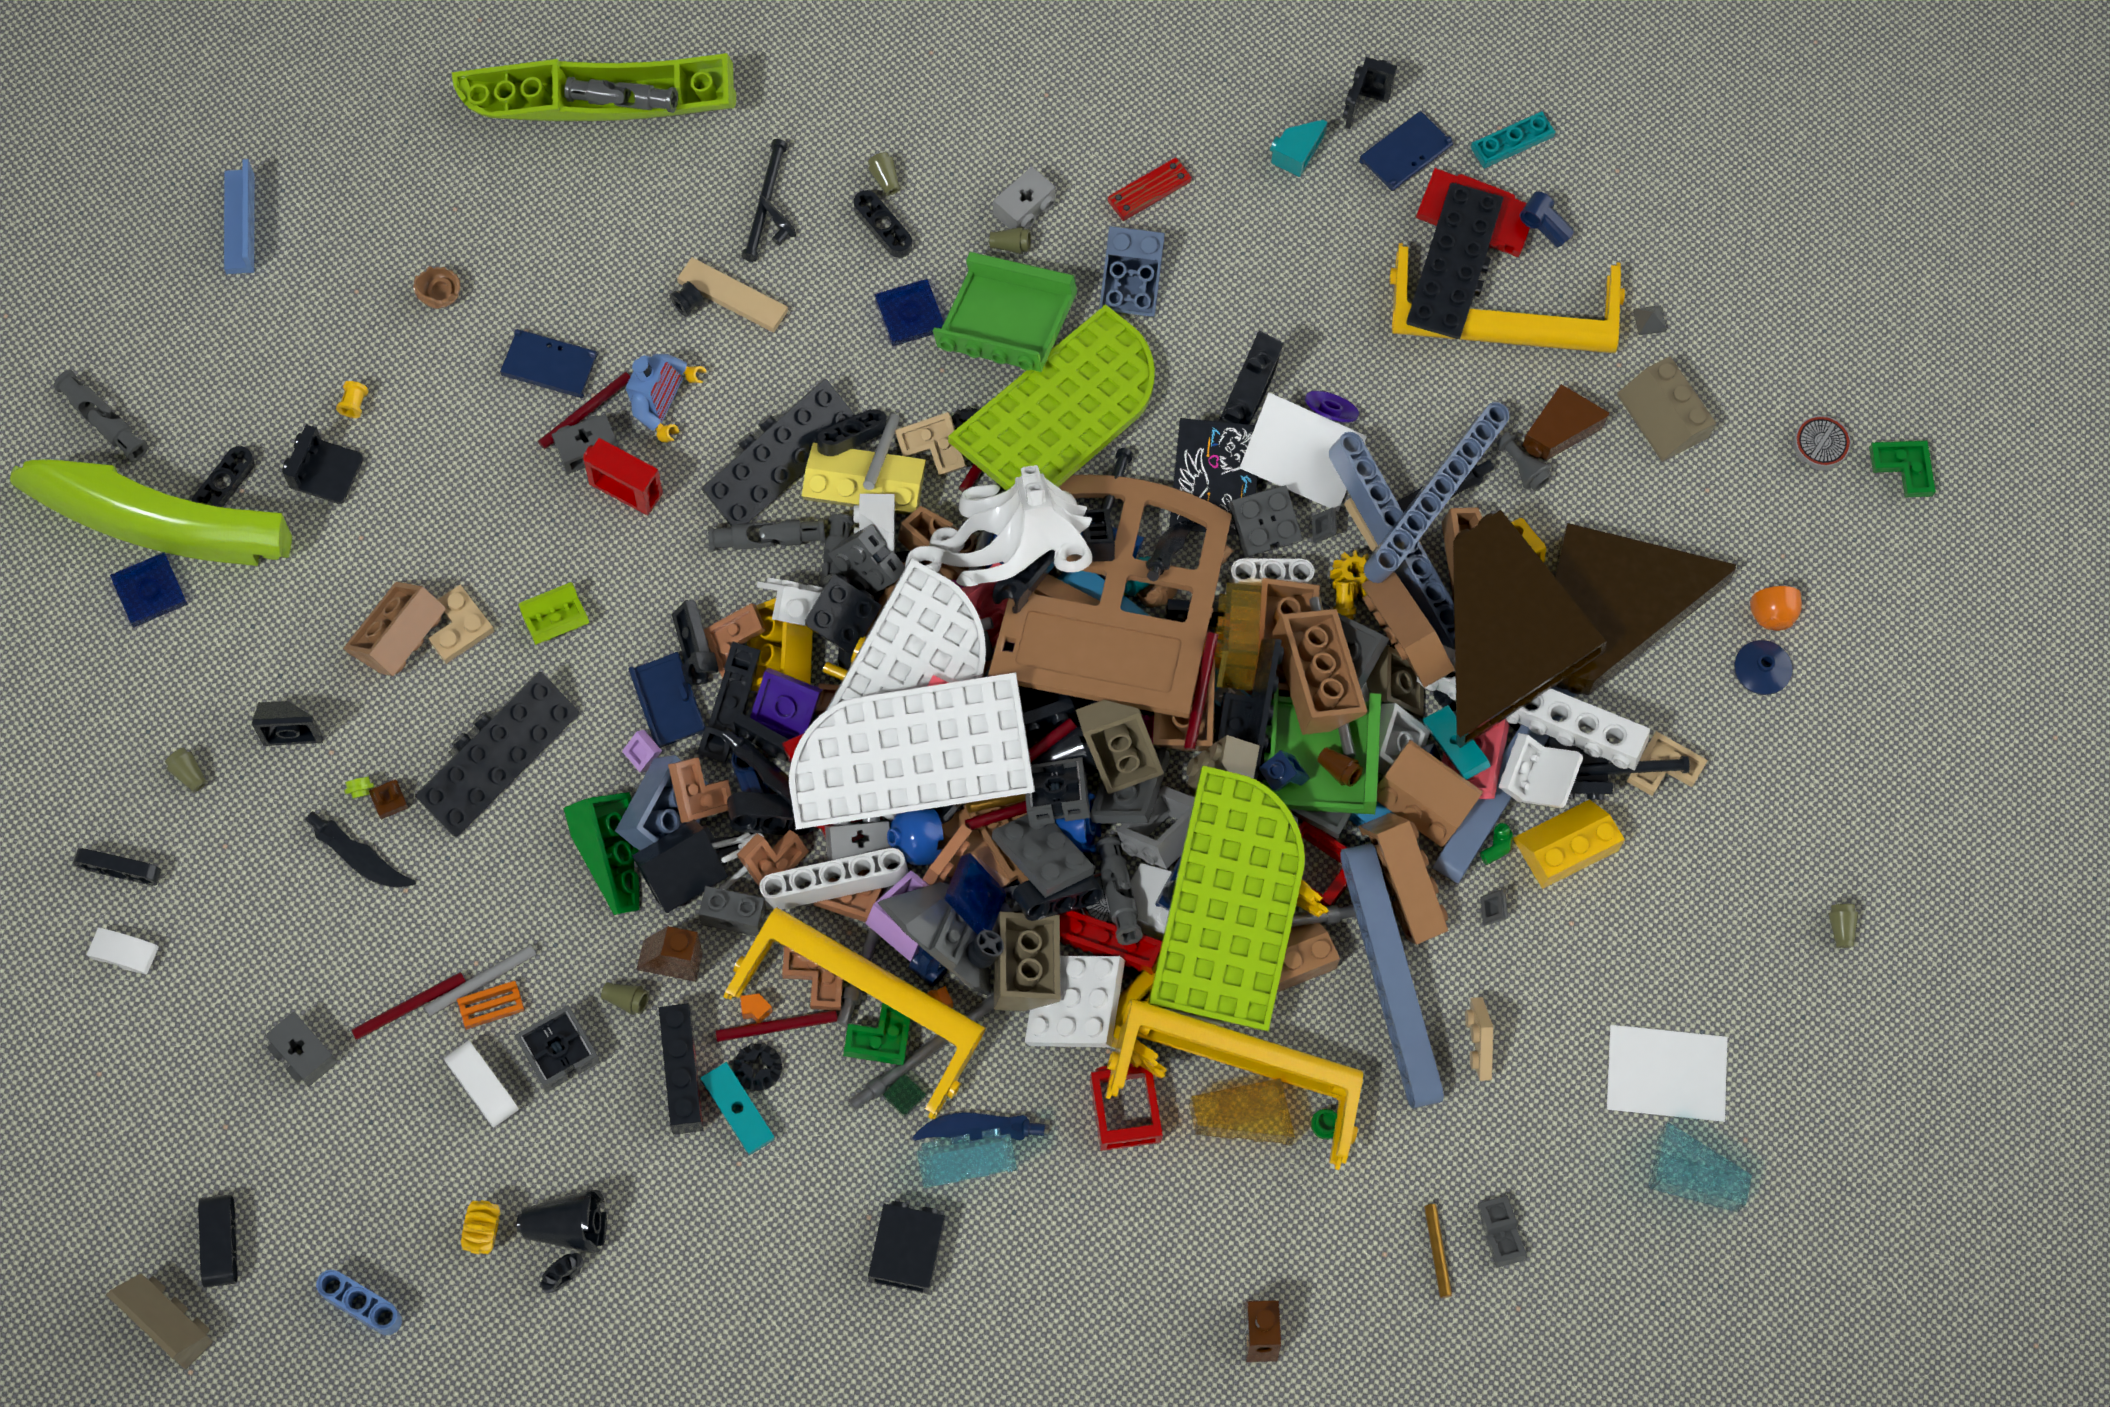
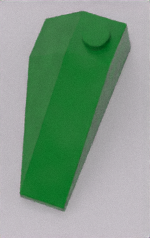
[563,792,639,915]

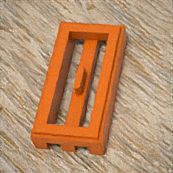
[457,981,525,1030]

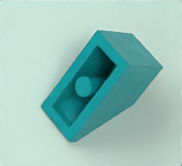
[1270,120,1328,177]

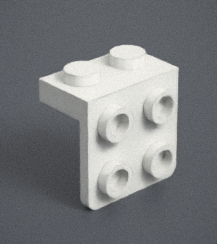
[757,577,824,626]
[1499,733,1583,808]

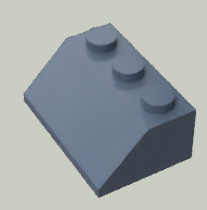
[615,755,709,850]

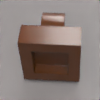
[369,779,408,820]

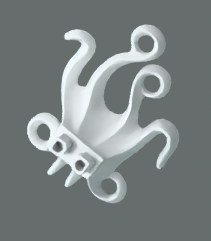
[905,465,1093,586]

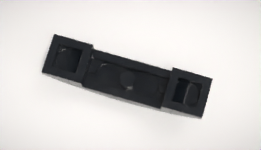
[697,641,761,763]

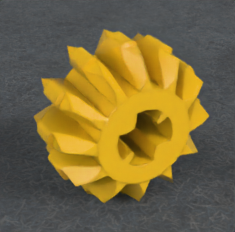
[1330,550,1369,600]
[461,1200,501,1255]

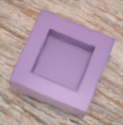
[622,730,662,773]

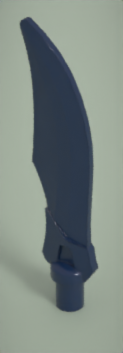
[912,1112,1045,1142]

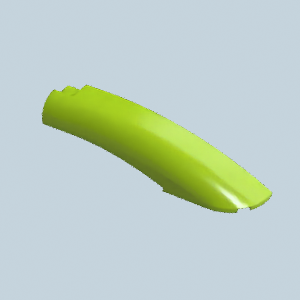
[451,53,737,121]
[10,459,293,566]

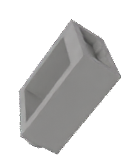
[1117,786,1194,869]

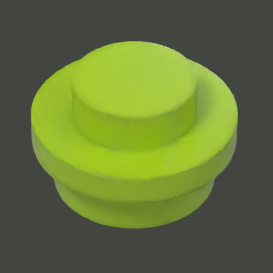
[344,777,375,799]

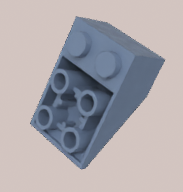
[1099,226,1165,317]

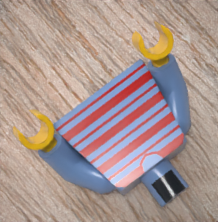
[626,354,707,443]

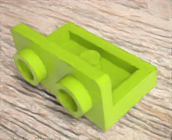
[518,582,590,645]

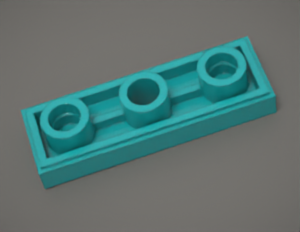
[1470,111,1556,169]
[1423,705,1491,780]
[700,1062,775,1156]

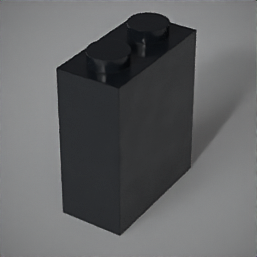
[632,819,728,914]
[868,1201,945,1295]

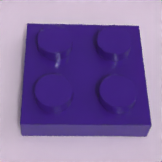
[750,668,823,740]

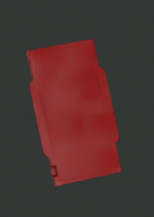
[1415,168,1530,258]

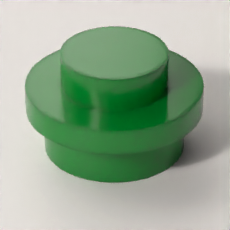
[1311,1109,1337,1140]

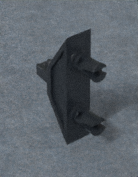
[1218,330,1284,425]

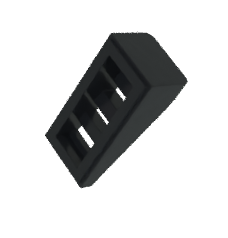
[1082,509,1115,562]

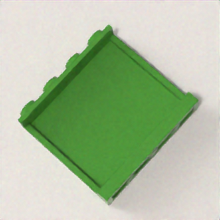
[933,252,1077,372]
[1263,688,1381,815]

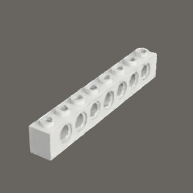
[1417,645,1651,770]

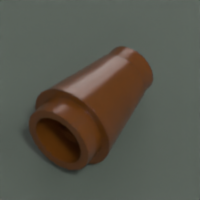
[1317,747,1363,787]

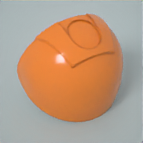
[1750,586,1802,631]

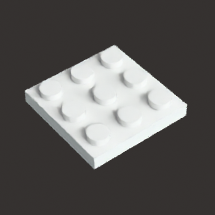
[1025,956,1125,1048]

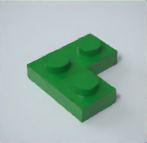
[1869,440,1936,498]
[843,1002,910,1066]

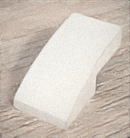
[86,927,159,975]

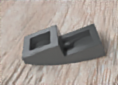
[1477,1195,1527,1268]

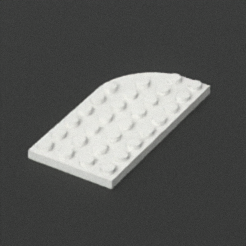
[826,558,986,821]
[789,672,1035,829]

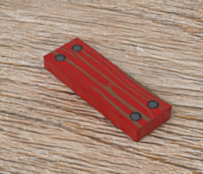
[1108,157,1192,221]

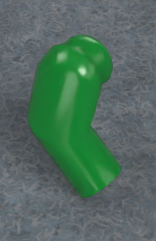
[1480,823,1513,865]

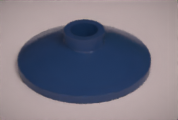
[1734,640,1793,695]

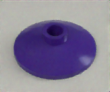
[1305,391,1359,422]

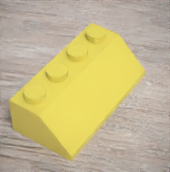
[801,443,926,515]

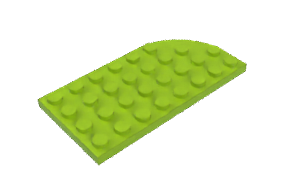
[948,304,1155,491]
[1148,766,1305,1032]

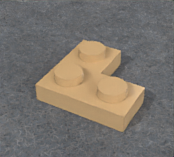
[895,412,967,476]
[428,584,495,664]
[1627,731,1708,796]
[1465,997,1493,1081]

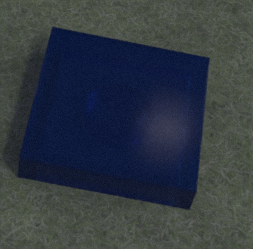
[874,279,944,347]
[110,552,188,628]
[944,853,1007,935]

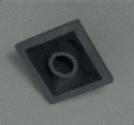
[252,701,323,746]

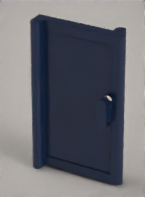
[1359,111,1453,191]
[500,329,598,398]
[628,652,705,748]

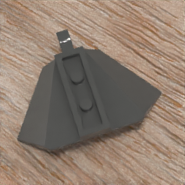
[877,874,991,996]

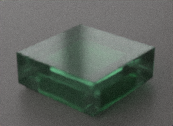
[883,1073,926,1118]

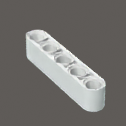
[759,848,908,910]

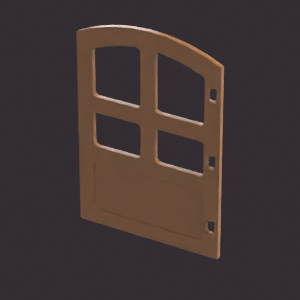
[988,474,1232,718]

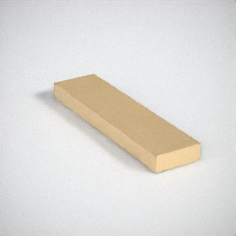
[677,257,788,333]

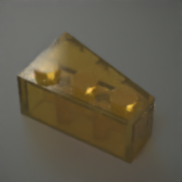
[1215,582,1262,691]
[1189,1078,1295,1146]

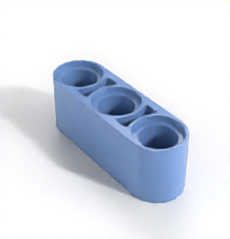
[316,1270,402,1335]

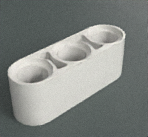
[1229,558,1315,594]
[443,1040,519,1128]

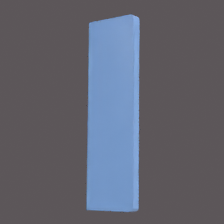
[224,159,255,274]

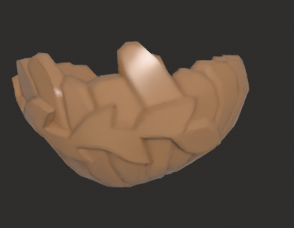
[413,266,461,309]
[1136,584,1178,608]

